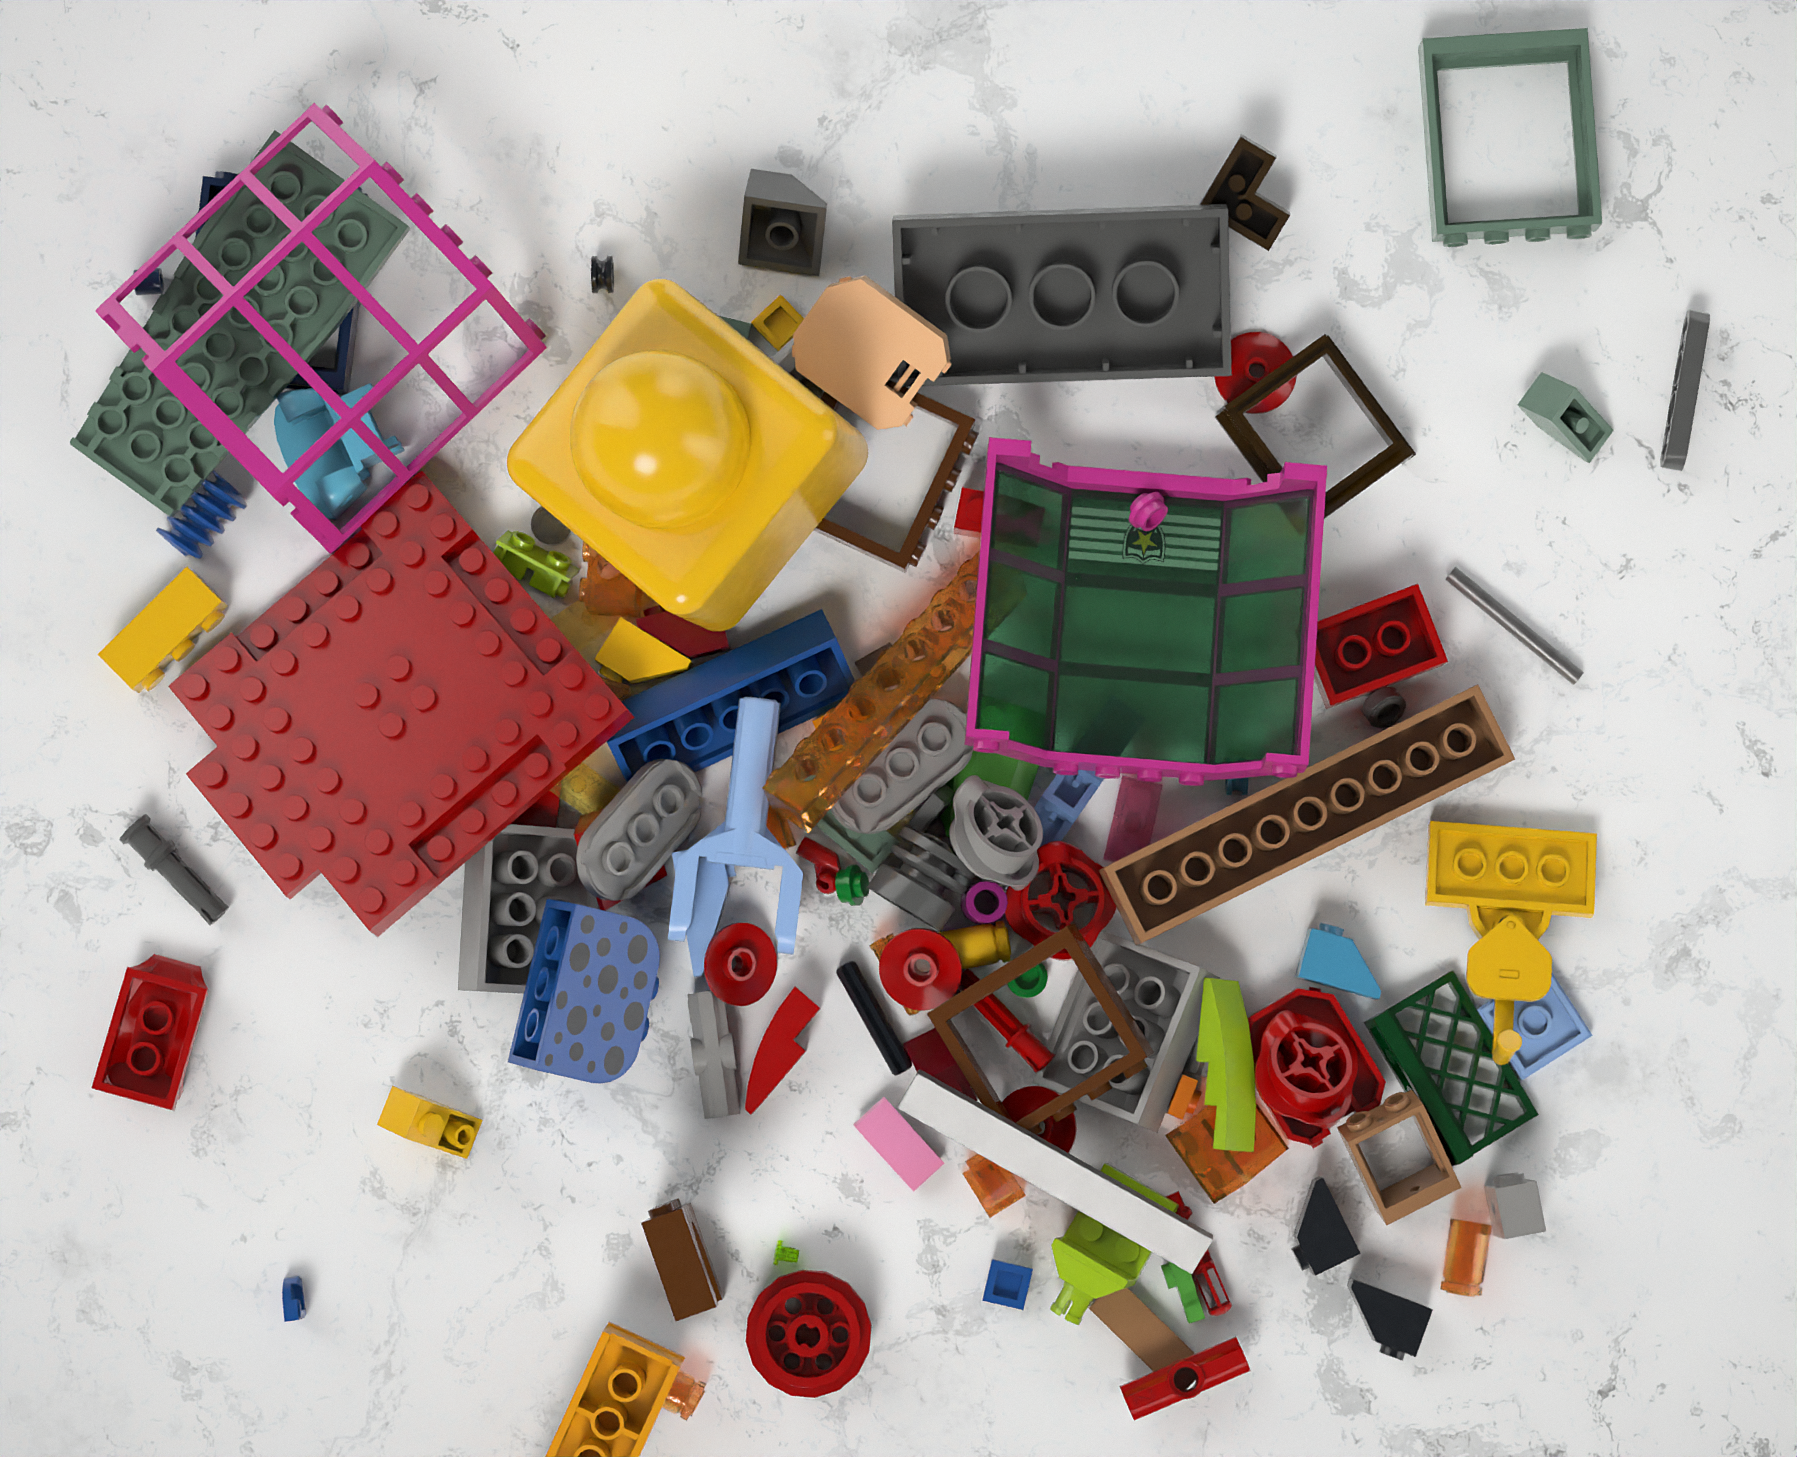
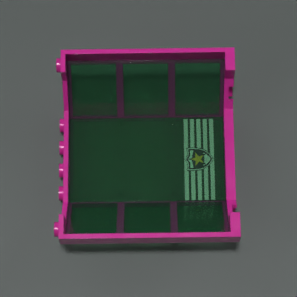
[964,437,1327,786]

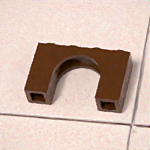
[641,1198,724,1321]

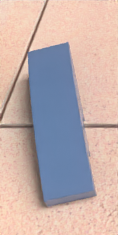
[1034,695,1145,847]

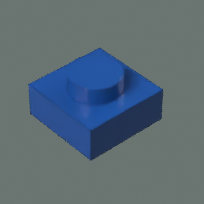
[982,1259,1033,1310]

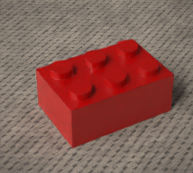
[1296,584,1448,709]

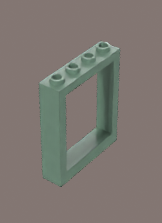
[1418,28,1602,247]

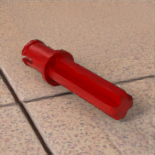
[958,969,1055,1074]

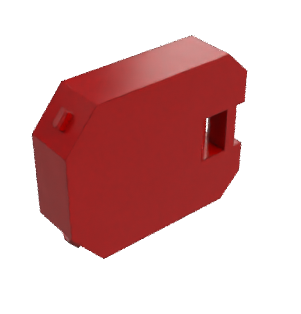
[1247,986,1386,1149]

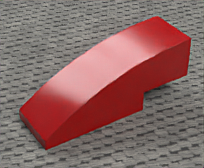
[745,986,821,1115]

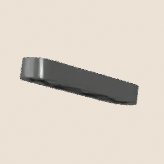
[1660,310,1710,471]

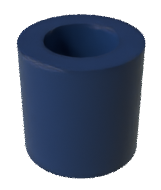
[133,268,164,296]

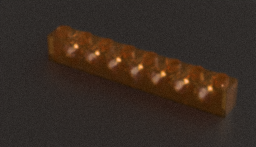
[762,551,1025,833]

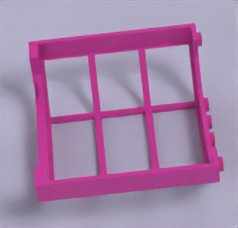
[95,103,547,554]

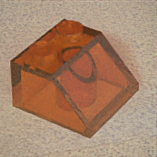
[1165,1103,1289,1204]

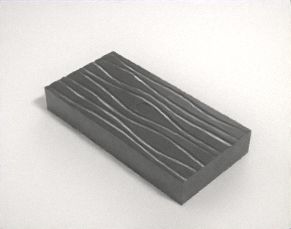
[892,204,1232,387]

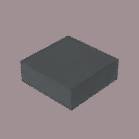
[908,784,955,832]

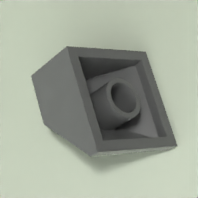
[738,169,827,276]

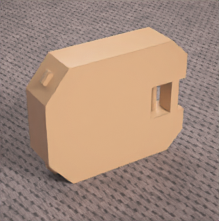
[792,275,952,430]

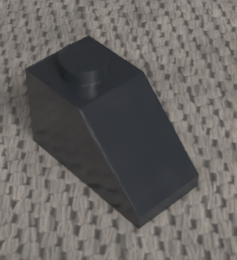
[1291,1176,1361,1276]
[1347,1278,1433,1361]

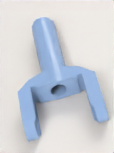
[668,697,803,955]

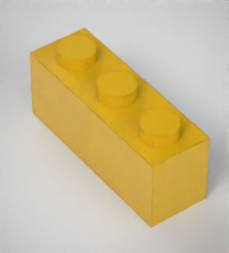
[97,567,228,693]

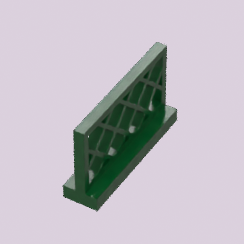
[1363,970,1539,1166]

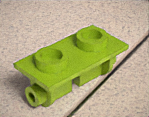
[493,530,580,598]

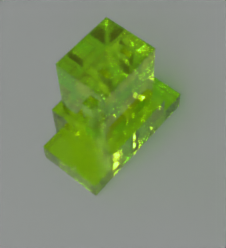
[773,1239,800,1266]

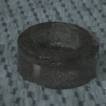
[531,506,572,546]

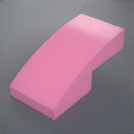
[853,1097,945,1191]

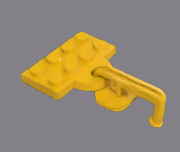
[1425,821,1597,1065]

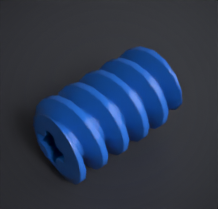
[156,470,247,559]

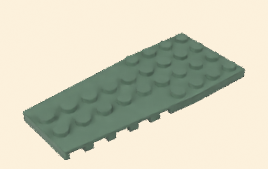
[70,130,410,517]

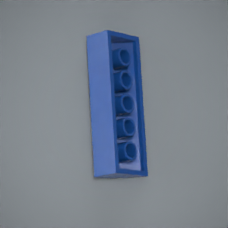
[607,609,861,783]

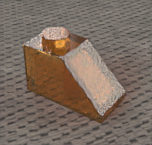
[962,1153,1026,1218]

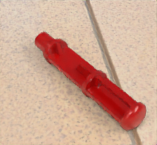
[1165,1191,1232,1316]

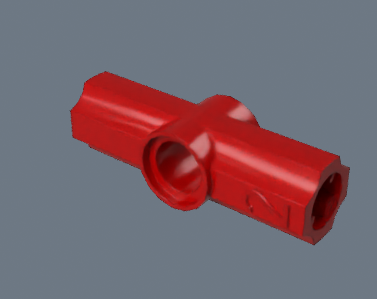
[1119,1336,1251,1421]

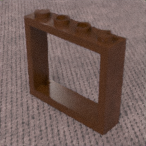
[813,380,979,573]
[926,923,1154,1135]

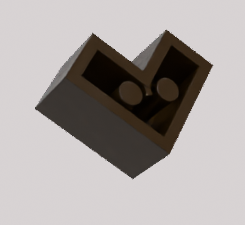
[1199,134,1290,251]

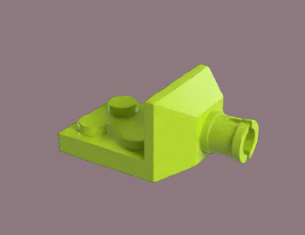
[1050,1163,1179,1325]

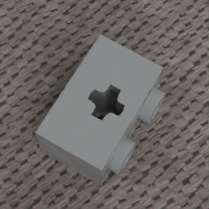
[1484,1172,1546,1239]

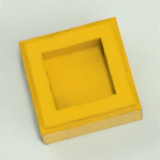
[751,294,804,352]

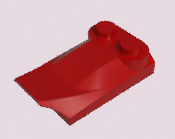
[91,954,209,1111]

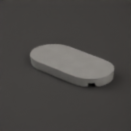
[826,698,973,834]
[576,759,703,901]

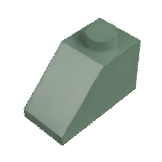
[1517,372,1614,463]

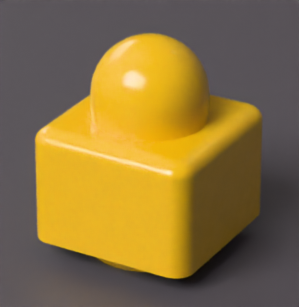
[507,279,868,631]

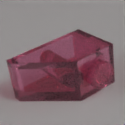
[1103,776,1163,862]

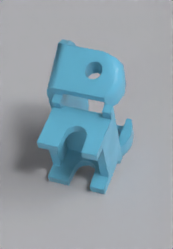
[274,383,405,520]

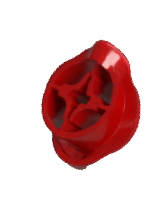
[1005,840,1117,961]
[1255,1010,1358,1129]

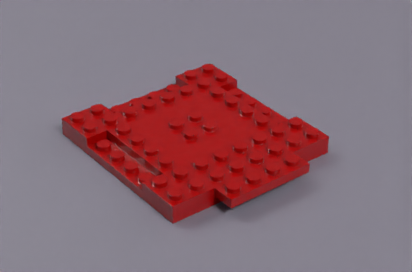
[168,470,634,937]

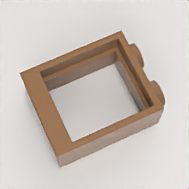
[1337,1090,1462,1225]

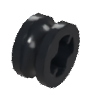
[591,256,614,293]

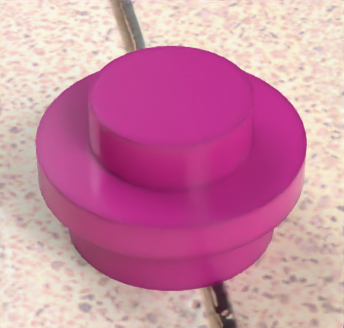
[1129,492,1168,531]

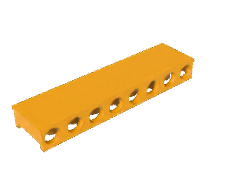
[545,1321,685,1457]

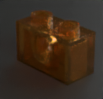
[579,541,642,617]

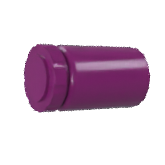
[960,881,1008,924]

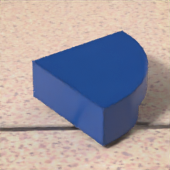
[282,1276,306,1322]

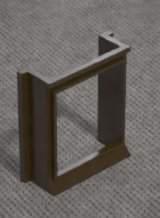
[1215,334,1416,537]

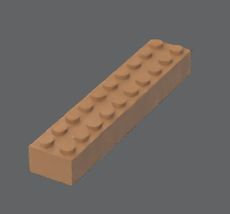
[1099,684,1515,945]

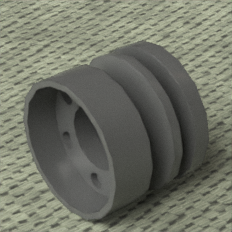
[867,826,975,932]

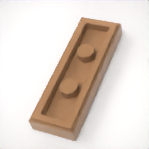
[1088,1288,1196,1390]

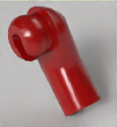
[795,836,842,894]

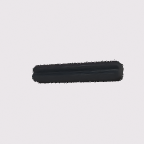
[836,961,912,1076]

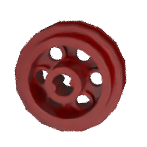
[745,1269,872,1398]

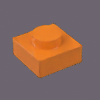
[1166,1074,1202,1120]

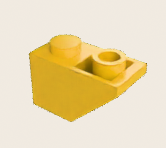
[377,1086,483,1159]

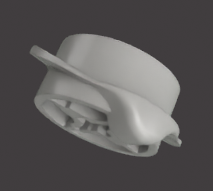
[949,775,1043,891]

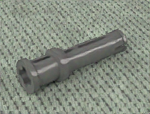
[119,814,230,926]

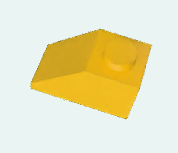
[594,617,693,685]

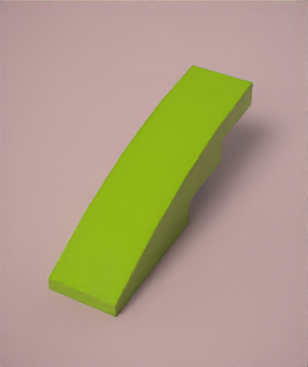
[1196,977,1256,1152]

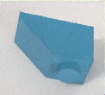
[1295,923,1382,1000]

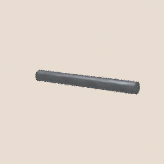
[1445,567,1584,685]

